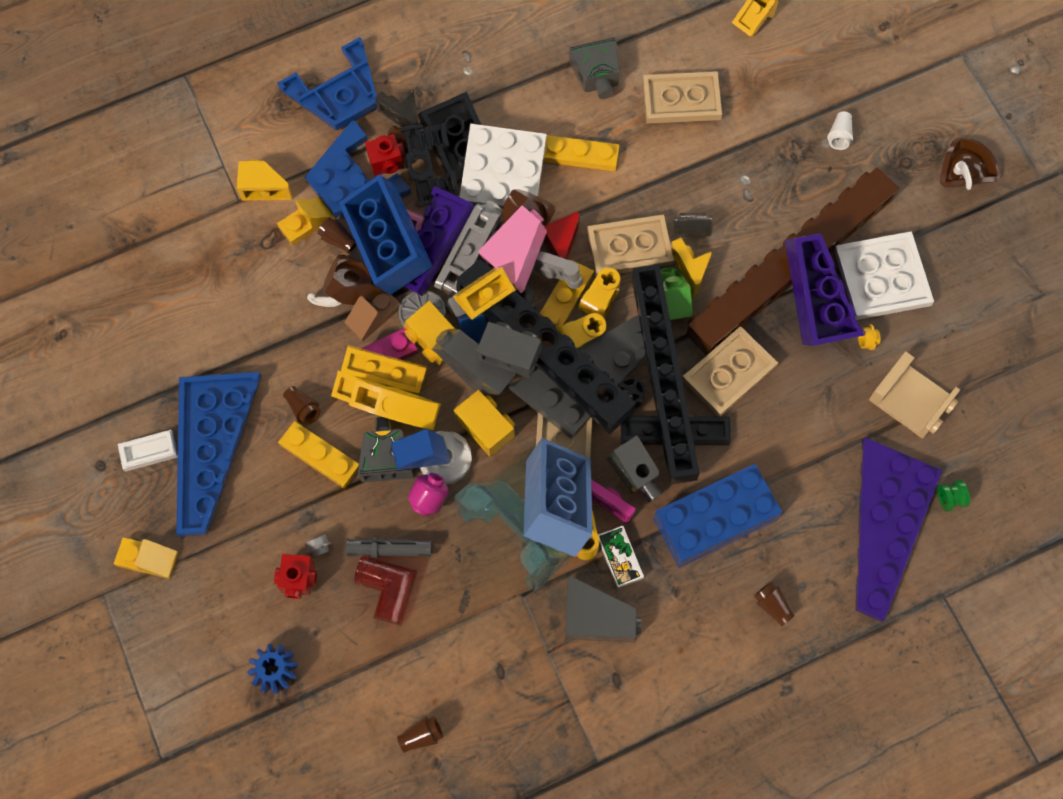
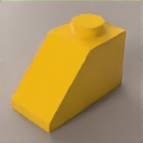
[236,159,293,201]

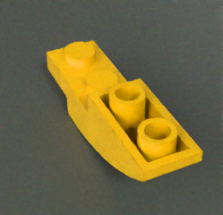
[331,370,441,430]

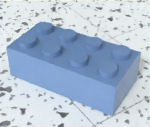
[523,438,592,557]

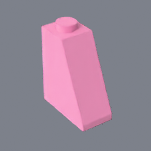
[478,206,547,293]

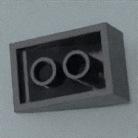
[417,92,481,181]

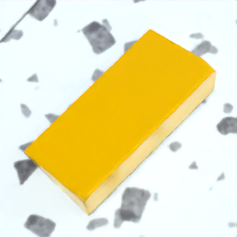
[453,267,516,319]

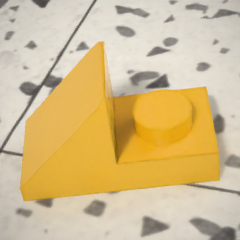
[732,0,779,37]
[277,198,335,246]
[671,238,712,296]
[114,538,179,579]

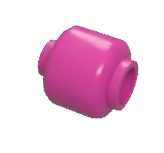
[408,473,449,516]

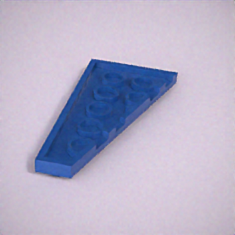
[176,372,262,537]

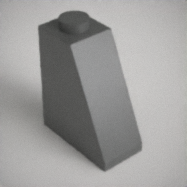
[432,329,515,395]
[565,577,641,642]

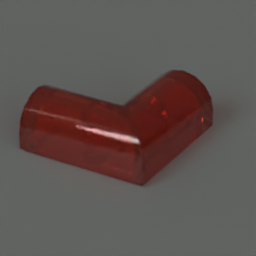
[354,556,417,626]

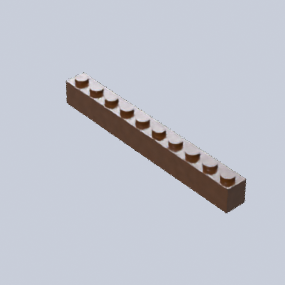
[686,167,899,356]

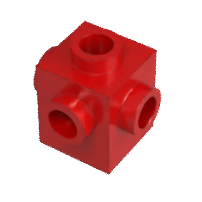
[364,134,406,176]
[274,554,317,599]

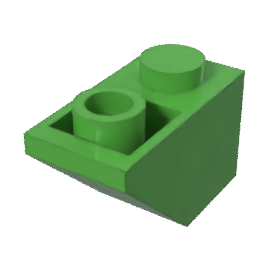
[661,267,693,320]

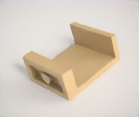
[869,351,960,439]

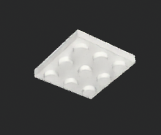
[460,124,547,207]
[834,231,934,320]

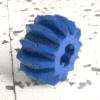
[247,644,298,694]

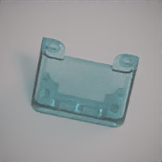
[454,480,569,593]

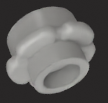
[305,534,332,557]

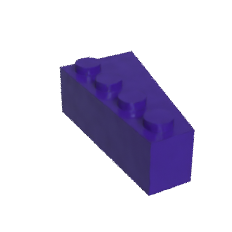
[785,233,864,346]

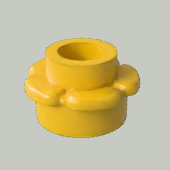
[858,324,880,351]

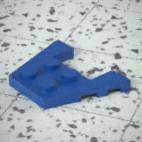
[277,37,379,131]
[305,120,411,218]

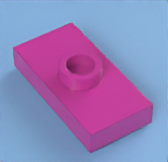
[591,479,636,523]

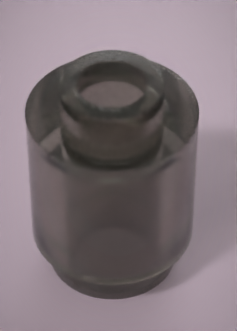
[674,212,712,239]

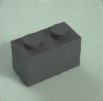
[476,322,542,378]

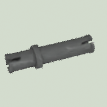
[346,537,432,559]

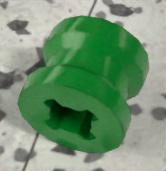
[937,480,970,512]

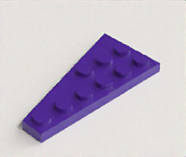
[855,437,942,622]

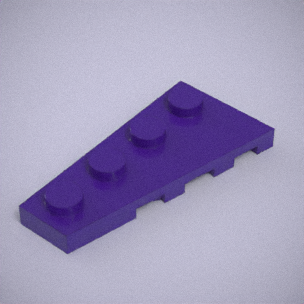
[403,186,475,296]

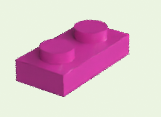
[361,328,418,360]

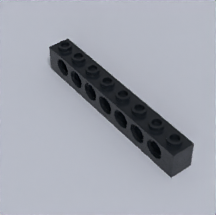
[456,259,636,434]
[631,264,700,485]

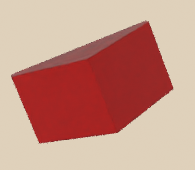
[543,212,580,260]

